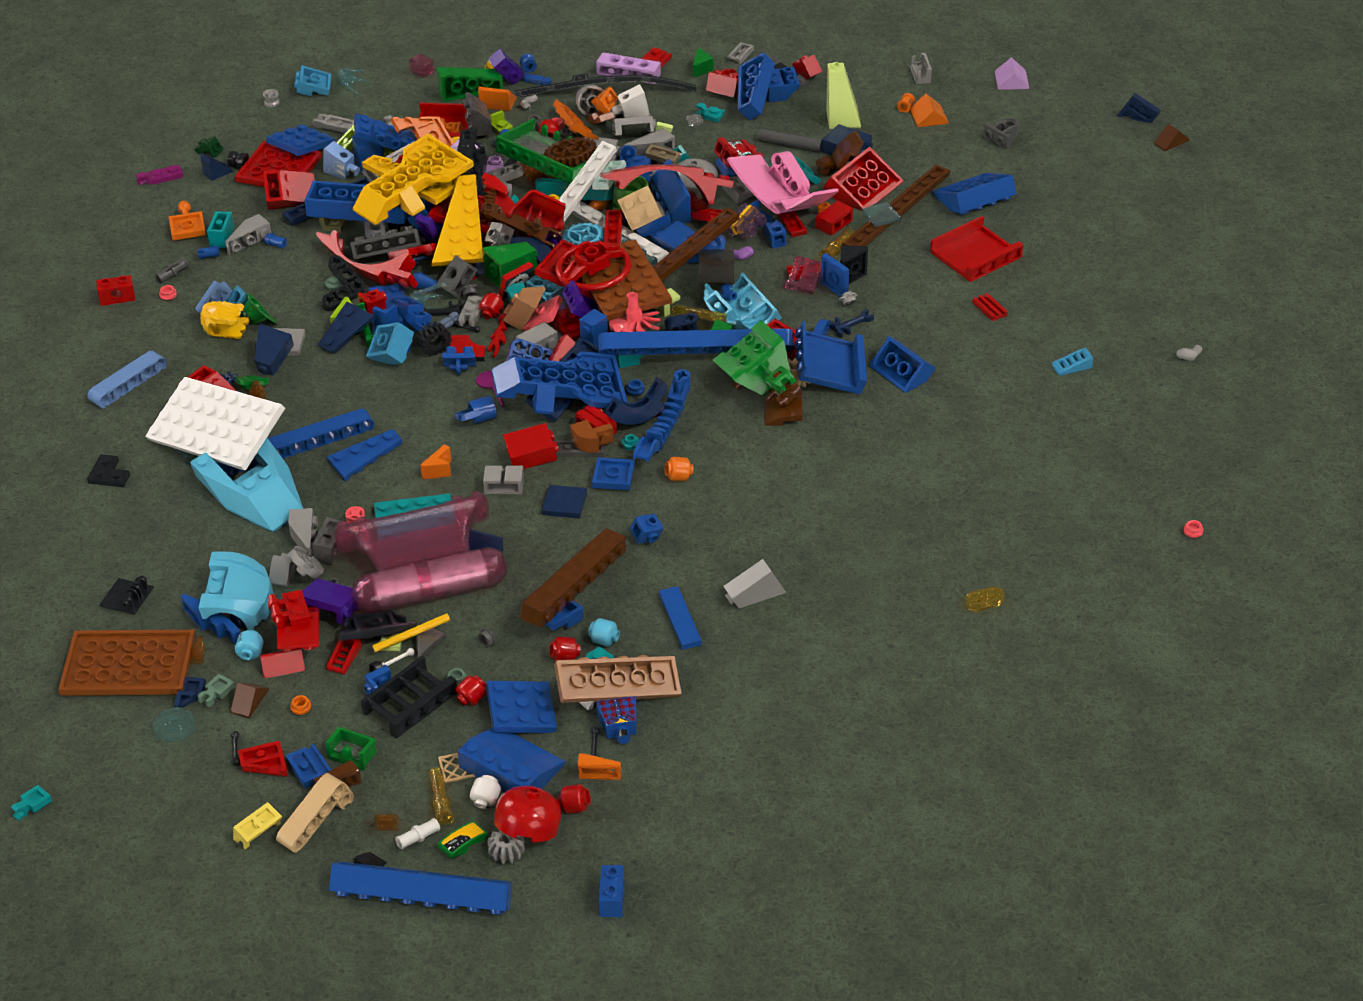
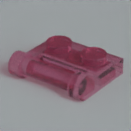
[784,256,821,294]

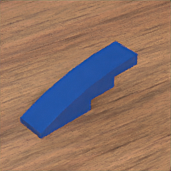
[392,296,433,331]
[180,594,241,645]

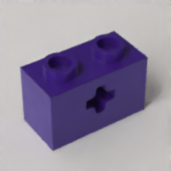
[489,48,524,85]

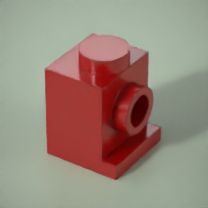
[358,289,387,314]

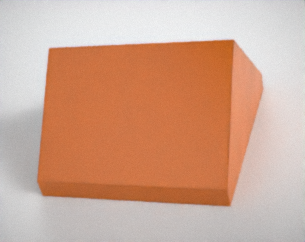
[478,87,517,111]
[910,93,949,127]

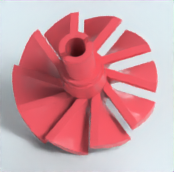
[609,292,661,332]

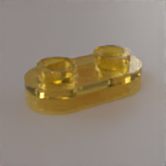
[965,587,1005,611]

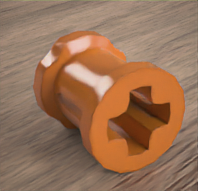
[897,93,915,113]

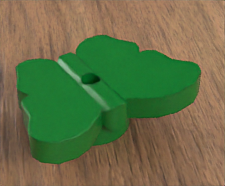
[235,376,269,390]

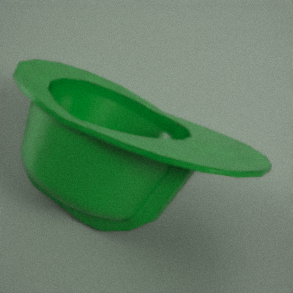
[241,293,278,324]

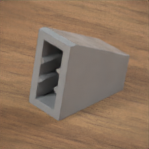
[724,559,786,608]

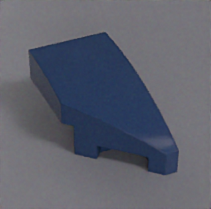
[174,677,206,709]

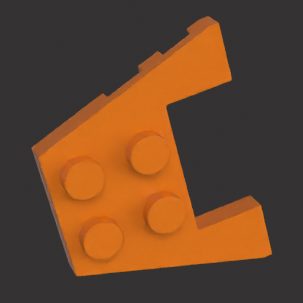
[390,117,454,147]

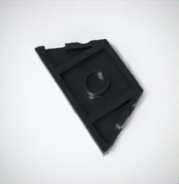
[339,610,417,641]

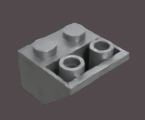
[463,92,492,136]

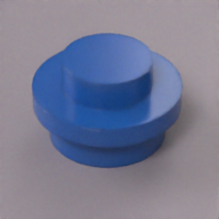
[626,379,645,395]

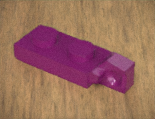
[136,165,184,185]

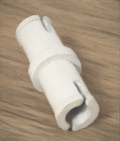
[395,818,440,850]

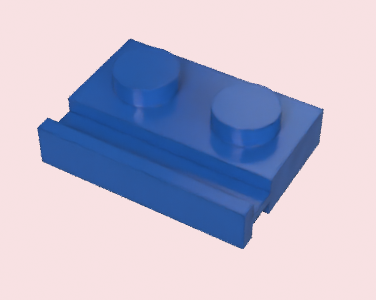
[286,744,331,788]

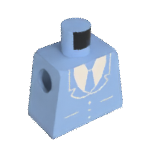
[323,141,360,179]

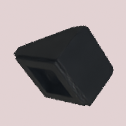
[353,851,386,866]

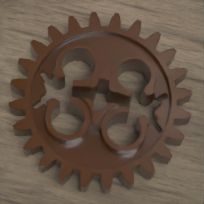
[544,137,597,167]

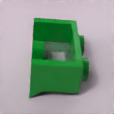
[326,727,377,771]

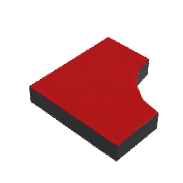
[450,335,486,362]

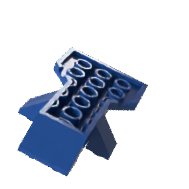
[491,351,627,415]

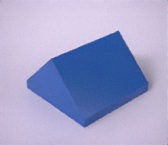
[352,135,384,174]

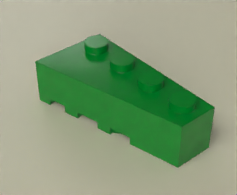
[436,67,503,102]

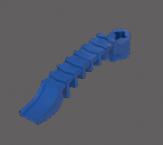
[633,369,690,462]

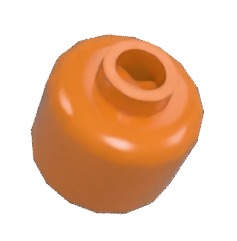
[664,457,694,481]

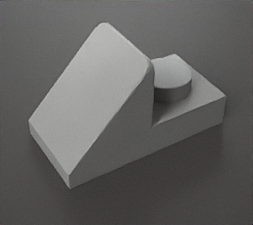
[269,553,298,587]

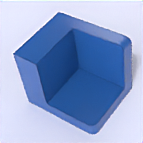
[372,304,399,326]

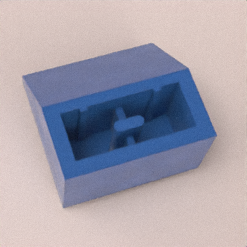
[767,67,800,102]

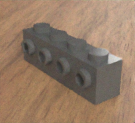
[350,225,422,259]

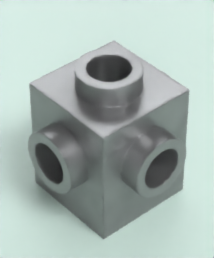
[485,222,514,246]

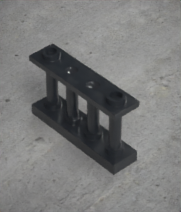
[457,129,488,196]
[361,655,457,739]

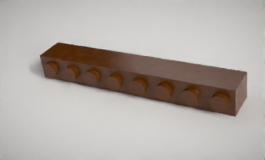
[521,528,627,628]

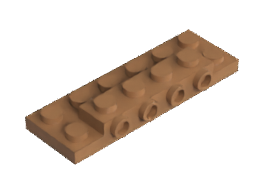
[554,655,682,703]

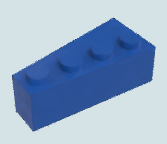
[738,52,775,120]

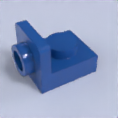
[364,665,391,695]

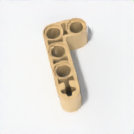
[276,773,354,853]

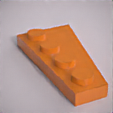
[553,99,598,140]

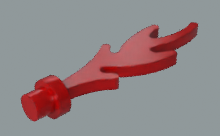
[487,313,508,358]

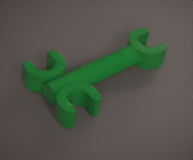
[357,302,373,347]

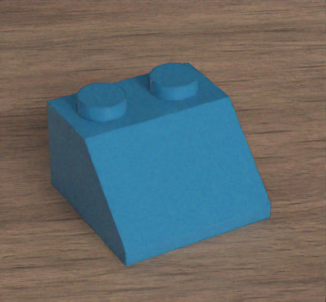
[366,322,414,365]

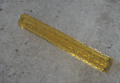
[672,305,727,322]

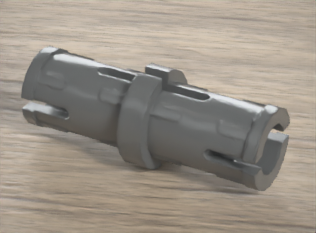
[155,257,188,284]

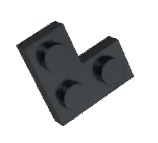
[87,454,130,488]

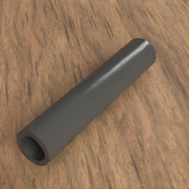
[758,128,822,152]

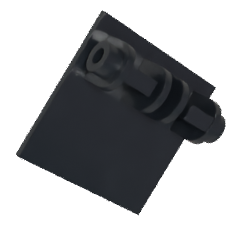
[99,575,154,614]

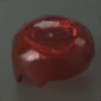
[688,190,709,212]

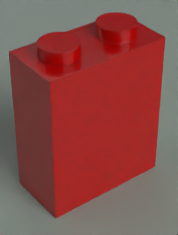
[503,423,559,469]

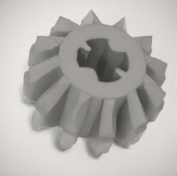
[487,830,525,865]

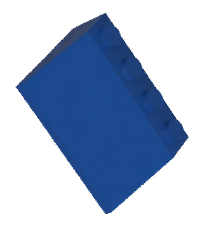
[931,173,1016,215]
[458,728,566,792]

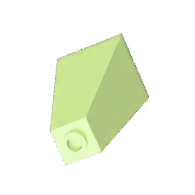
[826,62,861,129]

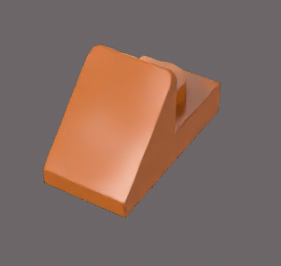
[592,86,618,114]
[420,444,451,479]

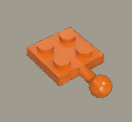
[169,201,206,241]

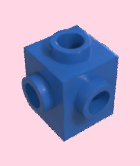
[629,514,664,544]

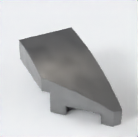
[416,628,446,658]

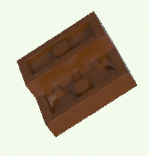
[832,131,864,168]
[765,392,802,426]

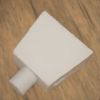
[611,85,650,118]

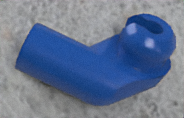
[721,283,737,300]

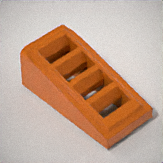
[578,753,622,780]

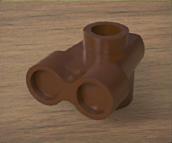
[816,155,841,175]

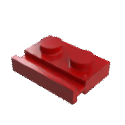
[641,47,672,67]
[691,208,723,221]

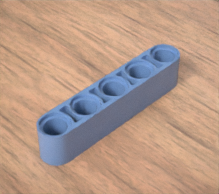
[88,351,167,408]

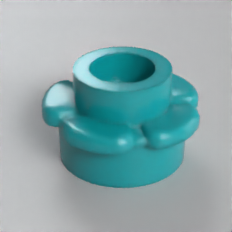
[621,434,639,450]

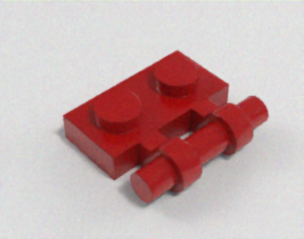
[267,590,311,627]

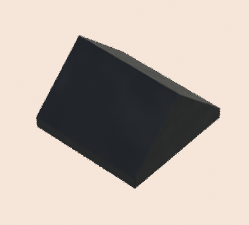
[840,245,868,284]

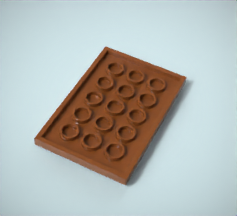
[571,239,672,321]
[58,630,196,696]

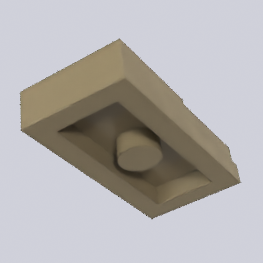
[644,144,681,165]

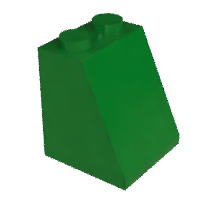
[483,242,538,288]

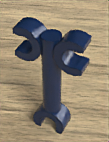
[829,309,874,338]

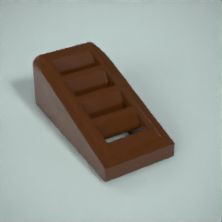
[314,760,361,787]

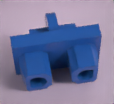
[620,145,636,166]
[442,347,476,375]

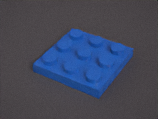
[266,125,335,156]
[486,681,557,733]

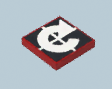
[498,262,533,300]

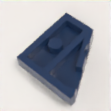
[1117,93,1161,123]

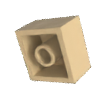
[618,186,662,231]

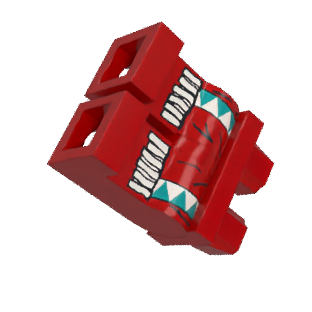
[714,137,764,167]

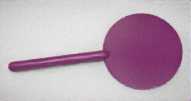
[476,371,505,407]

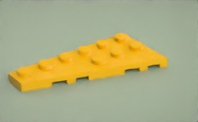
[362,155,458,205]
[432,174,484,266]

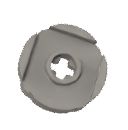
[287,546,324,580]

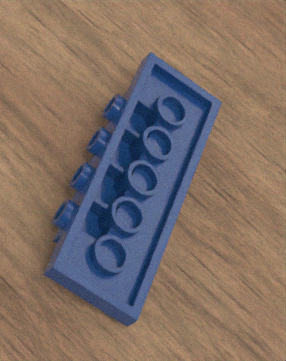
[354,113,417,151]

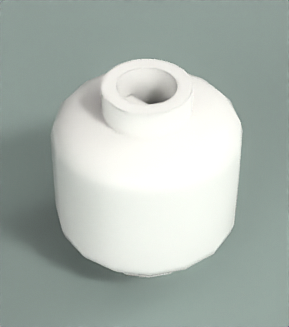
[470,775,501,809]

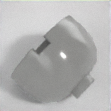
[575,85,603,117]

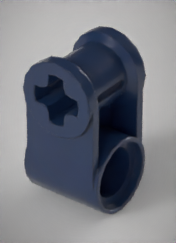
[664,313,699,331]

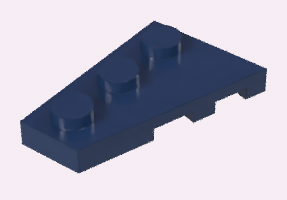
[318,301,376,354]

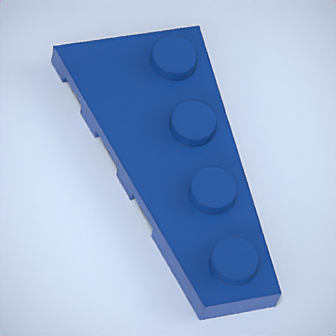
[327,429,402,481]

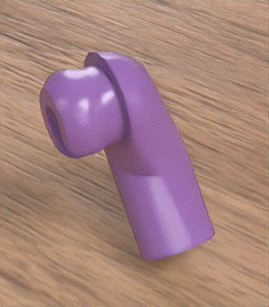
[728,246,754,260]

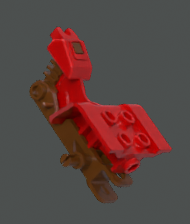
[481,172,566,250]

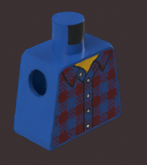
[596,696,637,744]

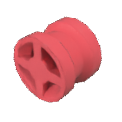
[345,506,366,530]

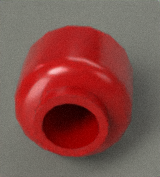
[478,293,504,319]
[549,636,581,662]
[456,675,486,706]
[557,784,591,814]

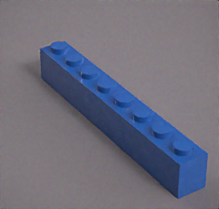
[329,861,513,914]

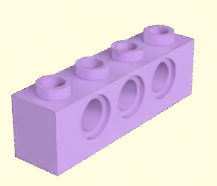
[596,53,661,84]

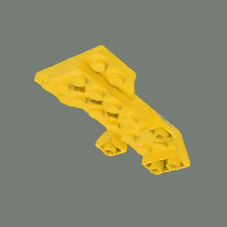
[353,134,474,225]

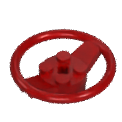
[555,241,632,291]

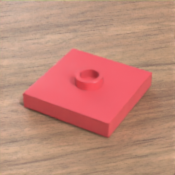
[523,295,563,331]

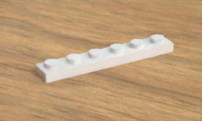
[559,141,617,222]

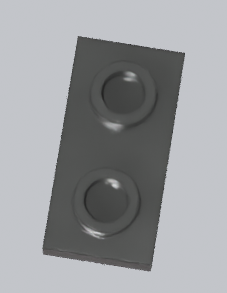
[983,118,1018,149]

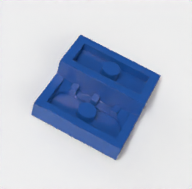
[654,220,693,251]

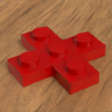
[388,242,438,259]

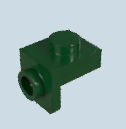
[194,136,224,158]

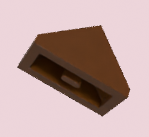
[1154,124,1189,151]
[231,683,269,718]

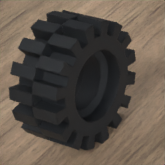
[417,322,452,356]

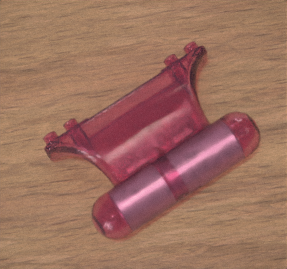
[334,491,508,613]

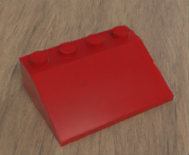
[823,147,904,213]

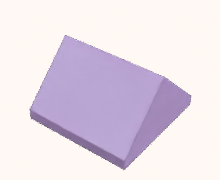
[995,57,1029,89]

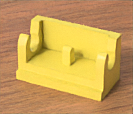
[233,802,282,849]

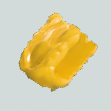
[200,301,249,339]

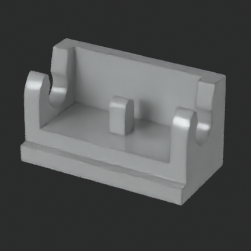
[910,53,932,84]

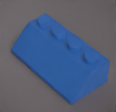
[650,159,691,224]

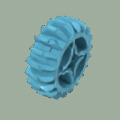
[563,222,604,245]

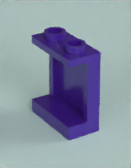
[562,280,609,324]
[302,578,361,624]

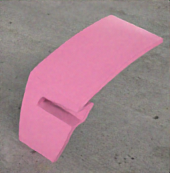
[727,151,838,214]

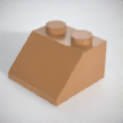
[503,286,546,330]

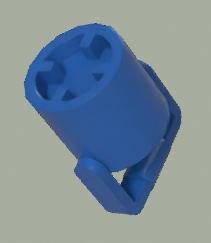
[455,395,497,424]

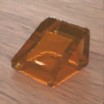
[248,380,266,400]
[190,636,206,664]
[374,814,400,831]

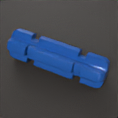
[522,73,552,85]

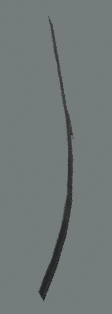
[514,73,697,97]

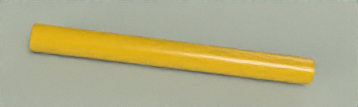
[372,613,450,653]

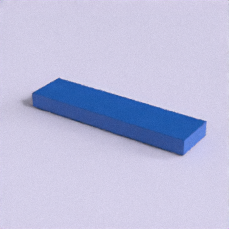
[659,586,702,650]

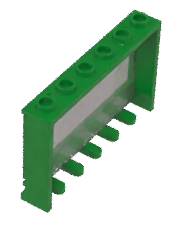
[495,118,609,184]

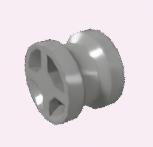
[263,89,280,107]

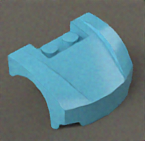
[704,273,782,330]
[199,552,274,630]

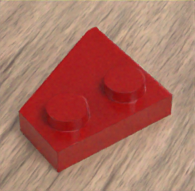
[238,741,288,776]

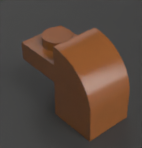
[570,420,614,453]

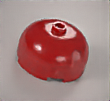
[494,786,561,842]

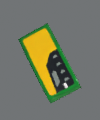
[437,821,488,859]

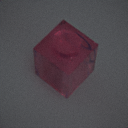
[409,53,434,78]

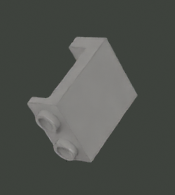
[611,116,656,135]

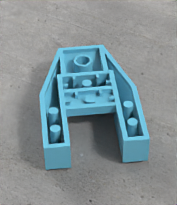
[190,438,303,532]

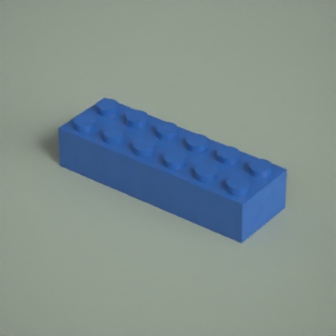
[305,181,408,224]

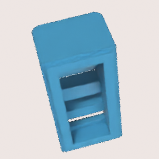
[1052,348,1093,376]

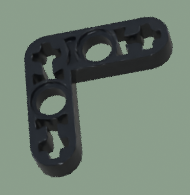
[321,255,365,311]

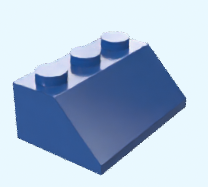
[869,336,936,393]

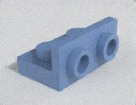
[195,281,232,313]

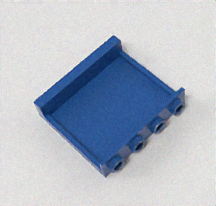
[795,321,867,394]

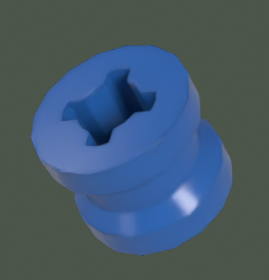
[519,53,537,73]

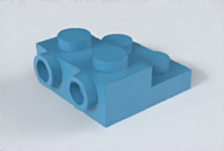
[294,65,331,96]

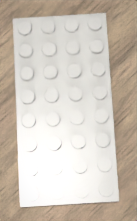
[145,377,285,470]

